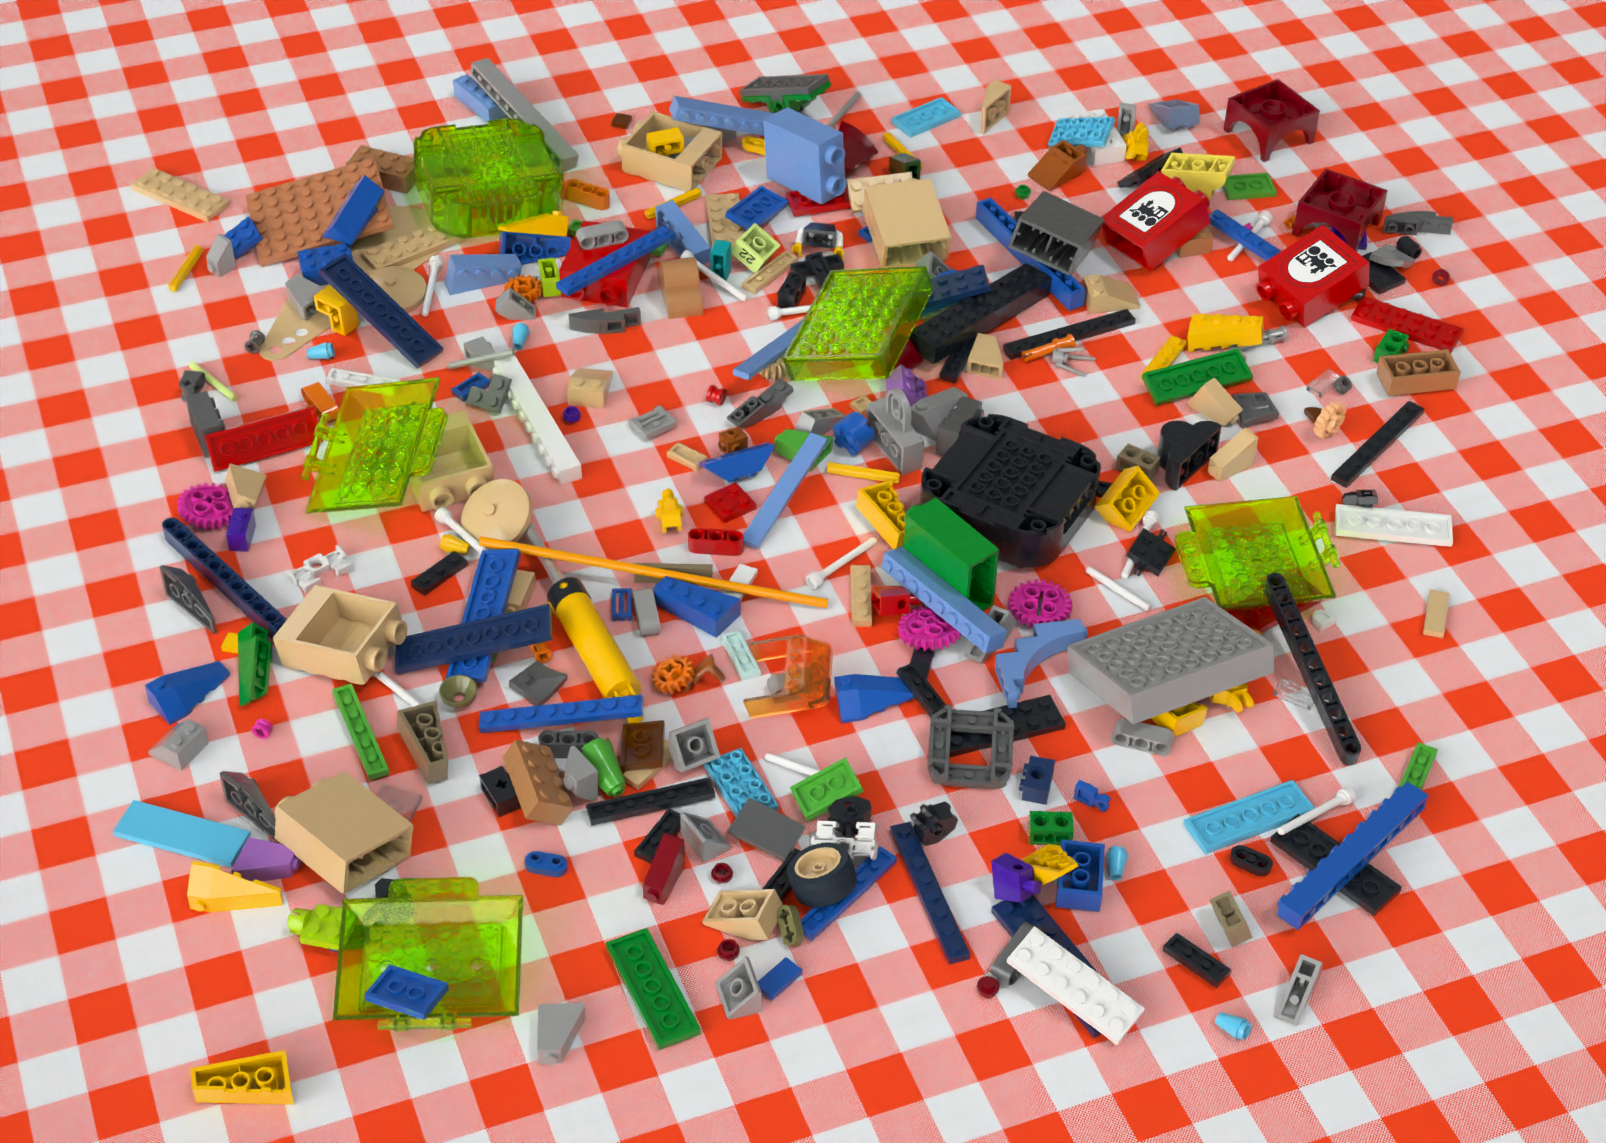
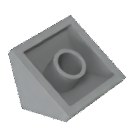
[680,812,732,863]
[715,956,762,1020]

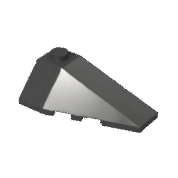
[159,565,217,634]
[219,771,281,844]

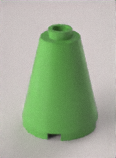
[581,738,626,797]

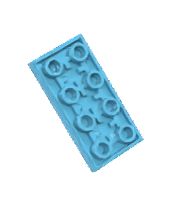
[1048,117,1116,148]
[704,748,779,817]

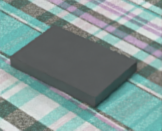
[728,797,806,862]

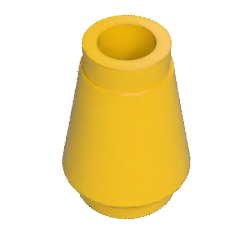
[440,533,470,555]

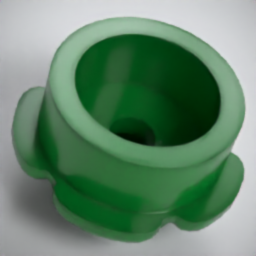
[1015,185,1031,200]

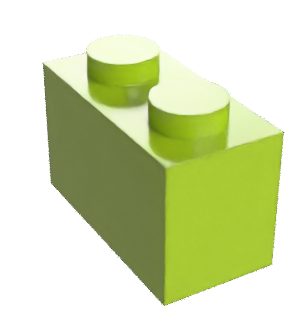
[538,258,561,297]

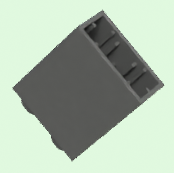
[1008,191,1105,276]

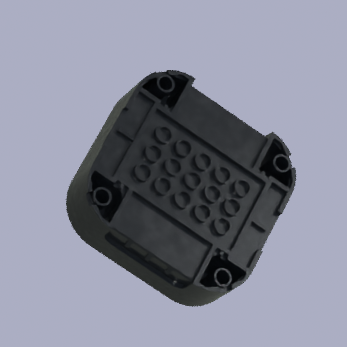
[919,414,1101,568]

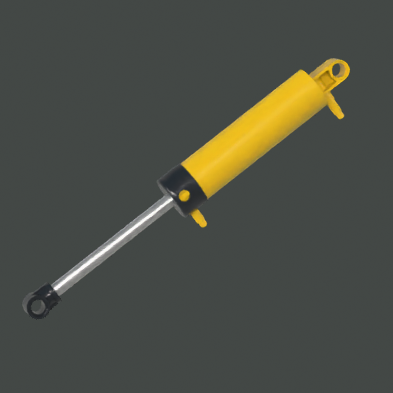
[525,522,645,723]

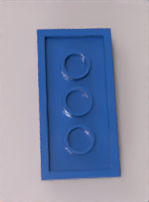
[725,185,789,230]

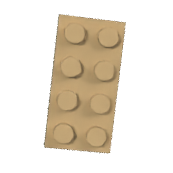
[846,172,912,213]

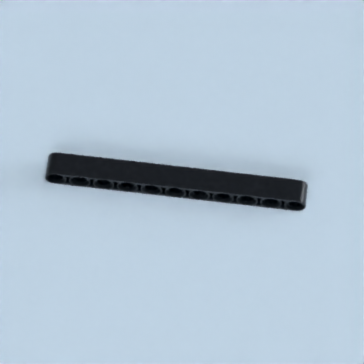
[1264,573,1361,766]

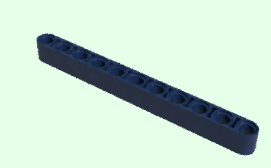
[162,518,287,641]

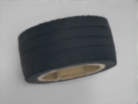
[787,842,857,907]

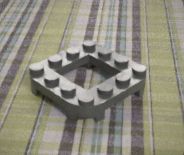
[928,705,1014,789]

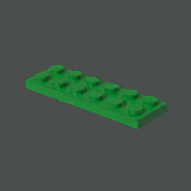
[1141,348,1254,406]
[605,928,701,1050]

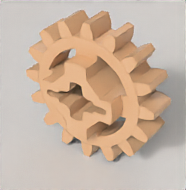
[1313,401,1347,440]

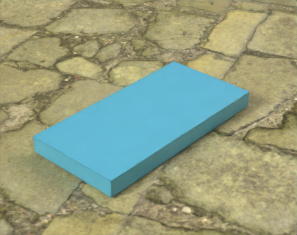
[891,97,961,138]

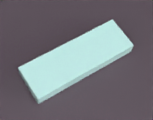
[721,630,761,681]

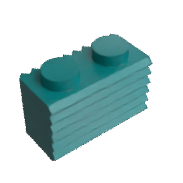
[710,240,731,281]

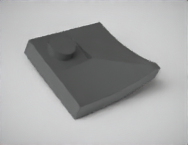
[1232,392,1280,429]
[509,661,568,706]

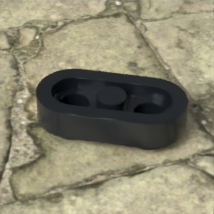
[1230,845,1273,876]

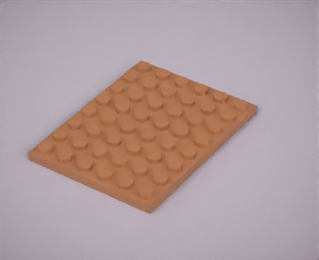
[245,157,394,267]

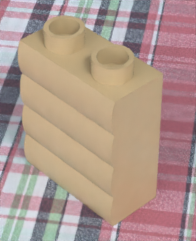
[617,111,722,192]
[393,410,494,512]
[273,585,408,684]

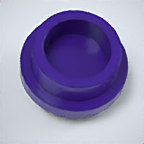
[562,406,581,423]

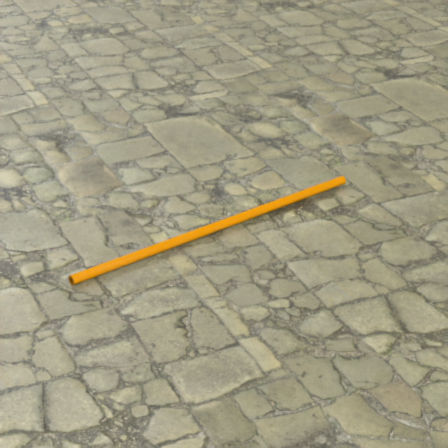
[479,536,828,609]

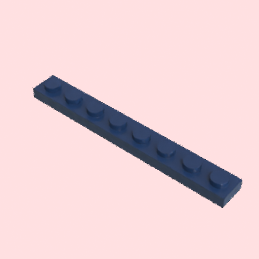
[890,821,970,965]

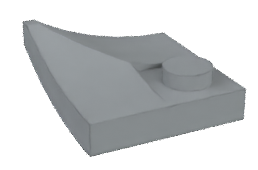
[1369,244,1415,268]

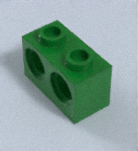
[1373,329,1410,363]
[1028,811,1074,846]

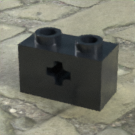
[479,766,521,817]

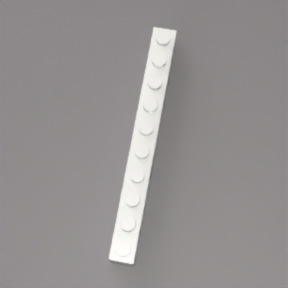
[492,355,582,485]

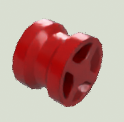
[706,385,727,406]

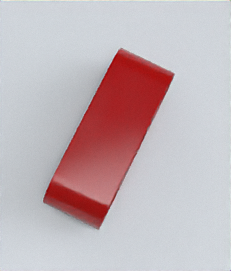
[688,528,744,556]

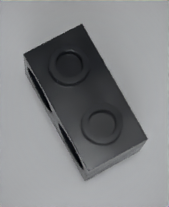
[778,272,806,309]

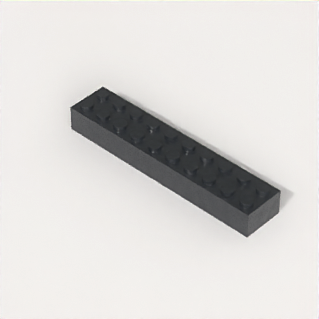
[909,263,1052,364]

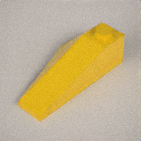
[498,211,569,237]
[1021,844,1078,888]

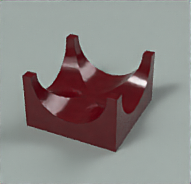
[1223,79,1320,162]
[1292,168,1388,252]

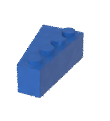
[653,576,741,638]

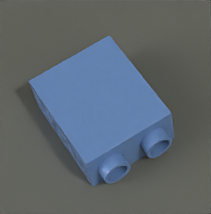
[763,107,847,204]

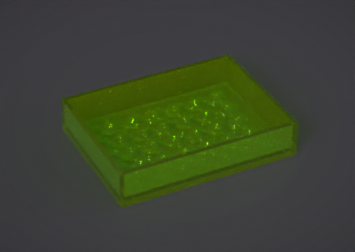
[782,266,934,381]

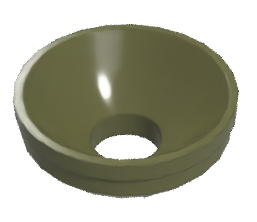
[439,675,477,708]

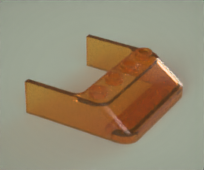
[743,634,833,718]

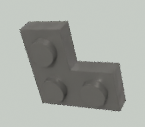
[466,373,512,414]

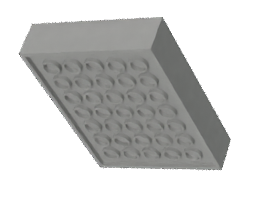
[1067,597,1274,724]

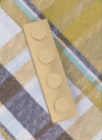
[850,565,872,627]

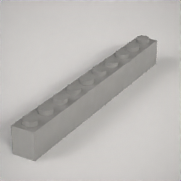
[470,58,579,173]

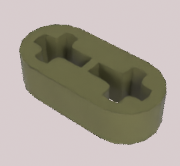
[777,905,804,947]

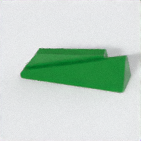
[238,622,272,706]

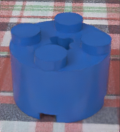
[832,412,875,456]

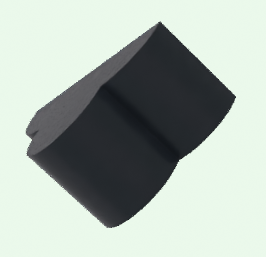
[1157,420,1222,491]

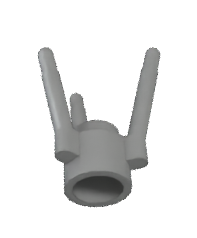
[1052,347,1096,377]

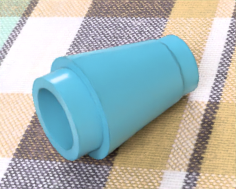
[512,323,530,350]
[307,342,335,359]
[1106,846,1128,880]
[1215,1012,1252,1040]

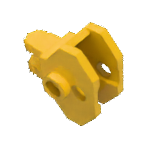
[1122,122,1149,161]
[655,488,683,533]
[1208,682,1254,713]

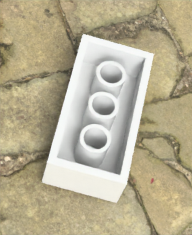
[1073,109,1127,166]

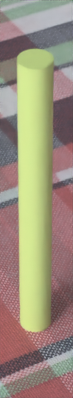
[189,361,238,401]

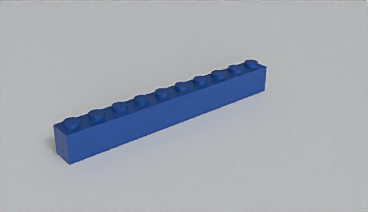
[976,197,1086,311]
[1277,781,1429,930]

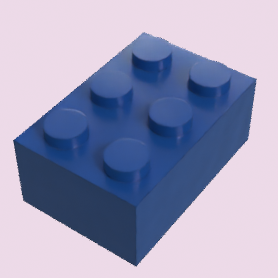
[297,243,353,286]
[1056,839,1105,912]

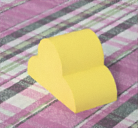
[1161,153,1236,201]

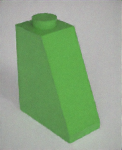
[774,429,833,472]

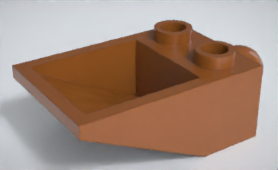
[1028,140,1087,192]

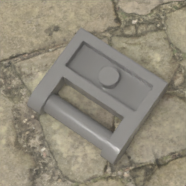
[628,405,677,441]

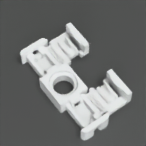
[287,545,353,593]
[811,821,878,861]

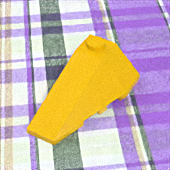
[187,861,284,912]

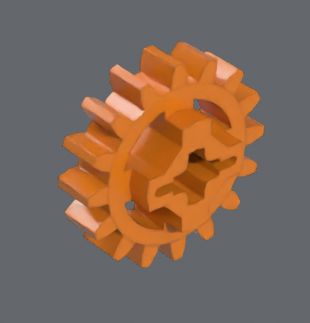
[504,274,542,303]
[651,654,695,694]

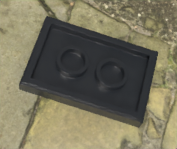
[1362,252,1406,294]

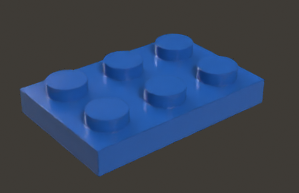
[364,964,449,1020]

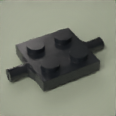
[1125,528,1176,576]

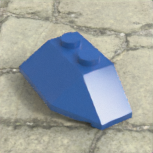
[698,442,774,482]

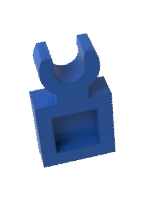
[1074,780,1111,812]

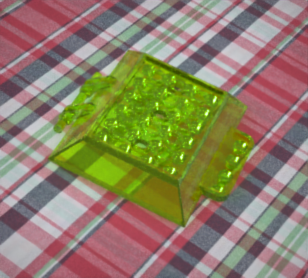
[301,377,448,514]
[1175,496,1340,610]
[333,877,523,1032]

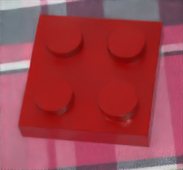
[704,482,756,523]

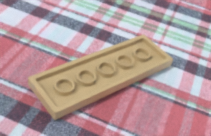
[131,168,230,222]
[705,193,744,261]
[361,217,468,270]

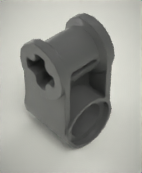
[179,370,205,402]

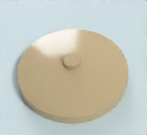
[367,266,427,313]
[461,479,533,550]

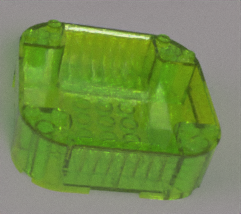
[413,118,564,239]

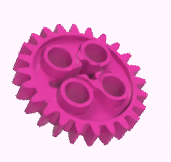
[177,482,233,530]
[1008,579,1072,629]
[898,606,962,651]

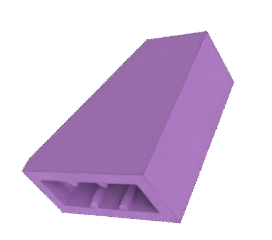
[231,837,301,882]

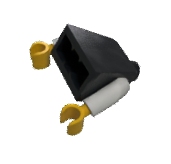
[792,222,844,261]

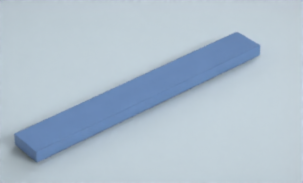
[733,320,818,380]
[743,433,827,549]

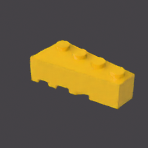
[1187,313,1264,352]
[856,480,906,549]
[190,1050,294,1105]

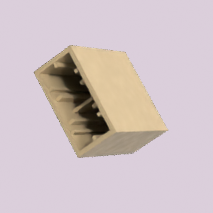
[863,178,951,269]
[275,771,413,895]

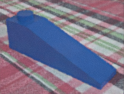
[499,231,571,265]

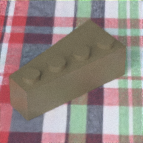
[397,700,448,784]

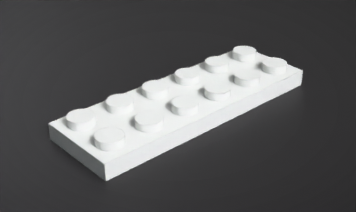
[1335,504,1453,547]
[1007,926,1145,1045]

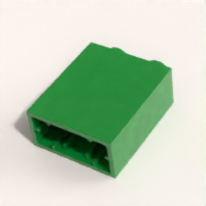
[902,497,999,612]

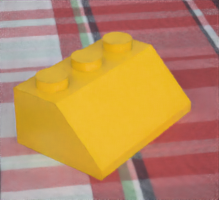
[1095,466,1161,532]

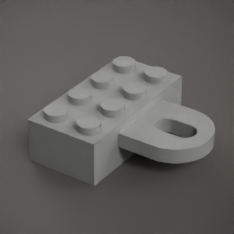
[866,388,924,476]

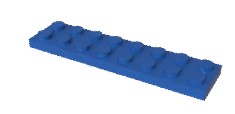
[446,549,521,683]

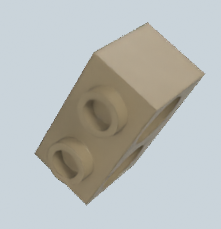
[1116,443,1161,481]
[1210,890,1252,947]

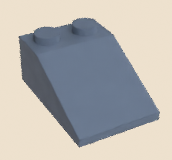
[1149,99,1200,130]

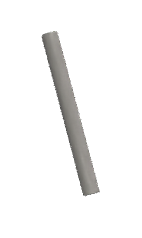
[827,91,861,128]
[448,348,515,370]

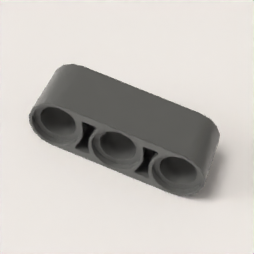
[538,730,599,758]
[990,922,1047,985]

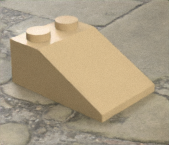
[981,80,1011,135]
[1082,274,1140,314]
[567,368,613,409]
[702,889,783,940]

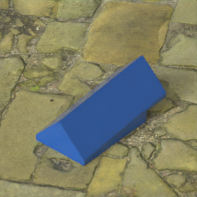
[323,175,385,245]

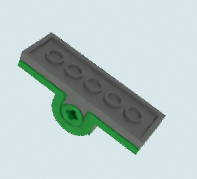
[739,74,832,113]

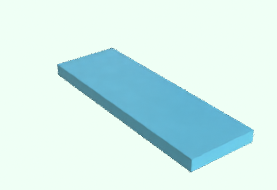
[1183,780,1315,855]
[113,800,251,868]

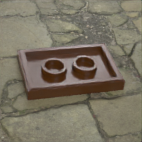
[620,720,665,771]

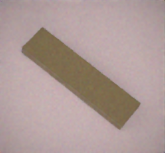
[634,563,713,583]

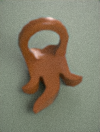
[685,654,726,693]

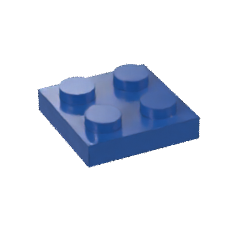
[223,216,263,259]

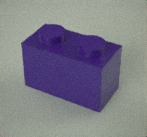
[226,508,256,552]

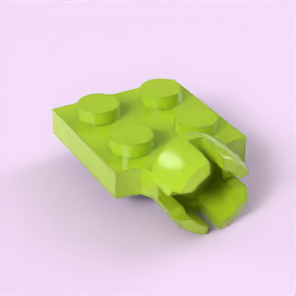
[287,904,360,951]

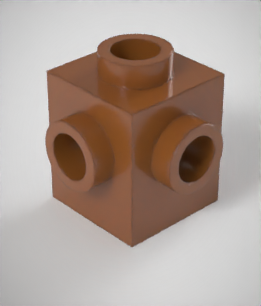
[718,426,748,454]

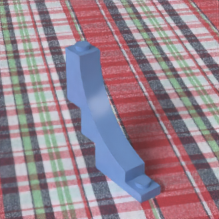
[995,619,1088,708]

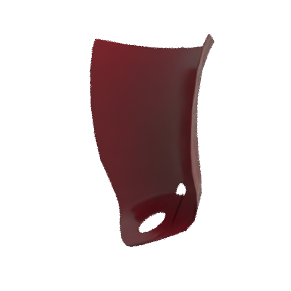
[838,121,879,171]

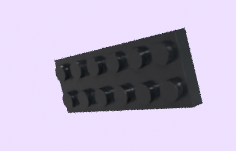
[949,695,1066,757]
[1270,814,1402,916]

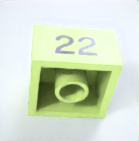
[731,223,781,273]

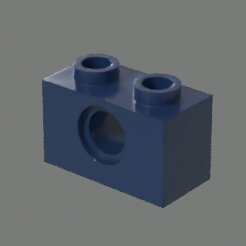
[1019,755,1055,805]

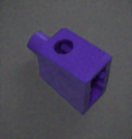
[991,853,1042,902]

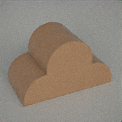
[657,257,703,319]

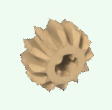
[759,355,788,381]

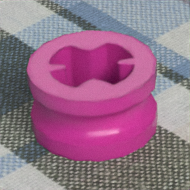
[252,719,273,739]

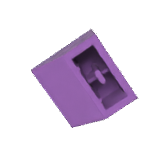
[885,365,928,407]

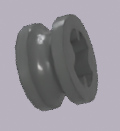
[1333,376,1352,394]

